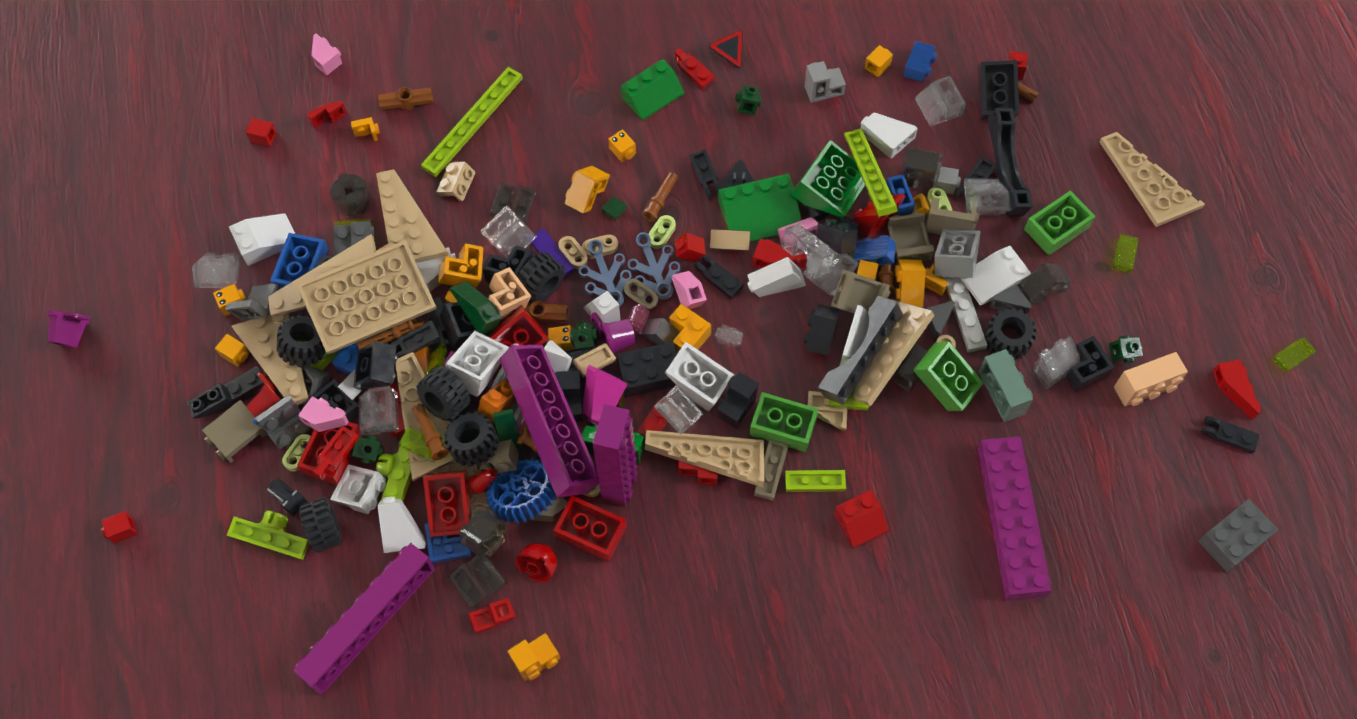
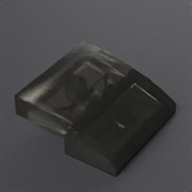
[489,182,536,223]
[448,551,508,608]

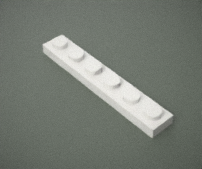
[935,252,987,352]

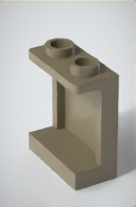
[925,198,979,235]
[886,213,934,265]
[831,270,890,314]
[202,400,268,463]

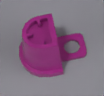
[47,310,90,348]
[590,312,635,354]

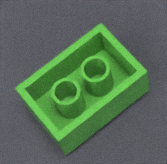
[1024,190,1096,256]
[913,341,983,411]
[750,392,819,452]

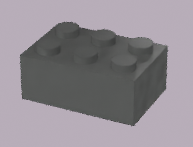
[1198,499,1279,572]

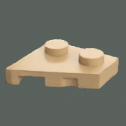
[808,391,847,431]

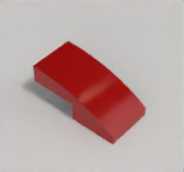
[307,101,347,128]
[678,461,718,485]
[468,598,516,634]

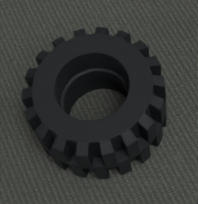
[517,252,565,302]
[985,307,1037,359]
[276,315,326,367]
[416,367,471,421]
[444,412,499,467]
[299,497,342,553]

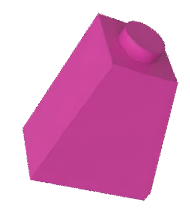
[582,365,627,425]

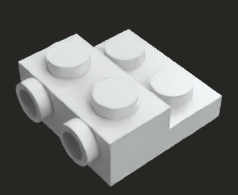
[330,465,386,514]

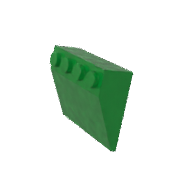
[791,140,865,218]
[718,174,801,243]

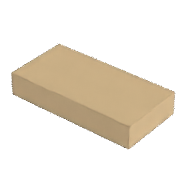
[573,343,616,378]

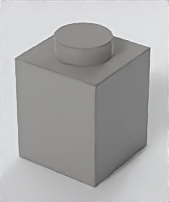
[932,166,961,194]

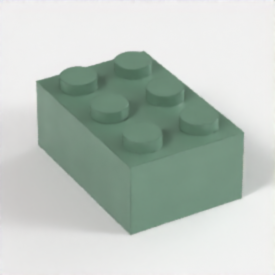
[978,349,1033,422]

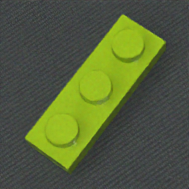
[785,470,846,492]

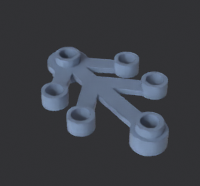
[628,232,681,300]
[579,239,631,307]

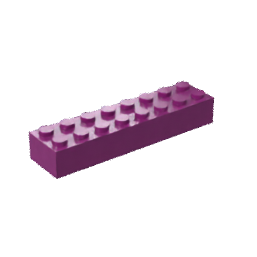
[499,345,599,498]
[593,404,638,507]
[977,436,1052,601]
[293,543,435,695]

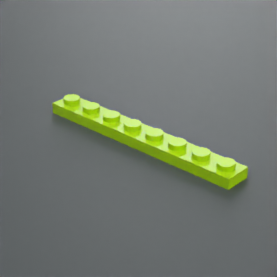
[421,67,523,177]
[844,128,897,217]

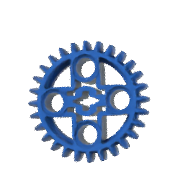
[486,457,557,524]

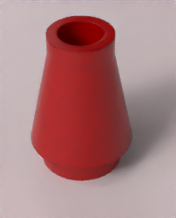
[467,468,497,494]

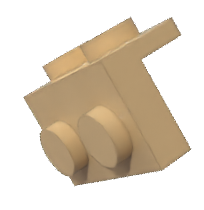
[436,162,475,201]

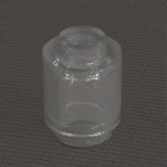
[715,324,744,348]

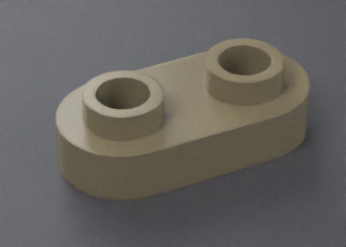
[624,279,659,309]

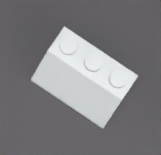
[840,305,869,365]

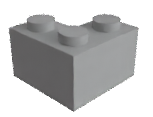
[804,61,846,103]

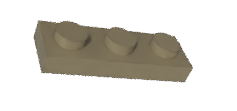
[754,439,789,501]

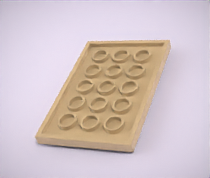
[296,240,437,355]

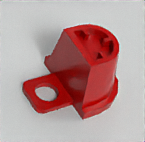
[246,372,283,418]

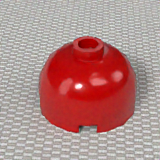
[515,543,557,583]

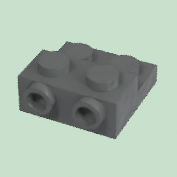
[334,221,375,256]
[256,395,311,449]

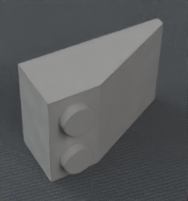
[935,229,980,279]

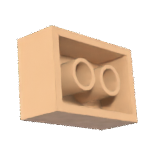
[1114,352,1188,407]

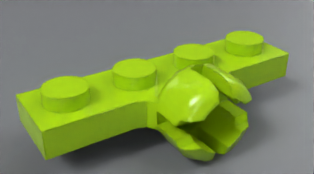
[376,434,412,502]
[227,511,309,560]

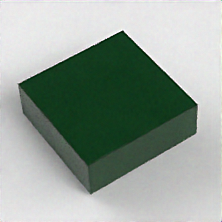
[602,196,627,221]

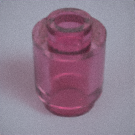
[628,304,650,334]

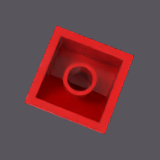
[834,490,889,548]

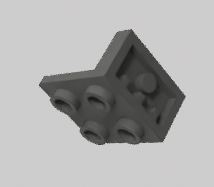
[225,283,279,321]

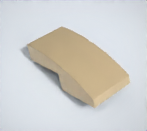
[710,230,750,250]

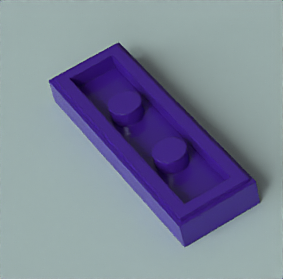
[528,228,574,277]

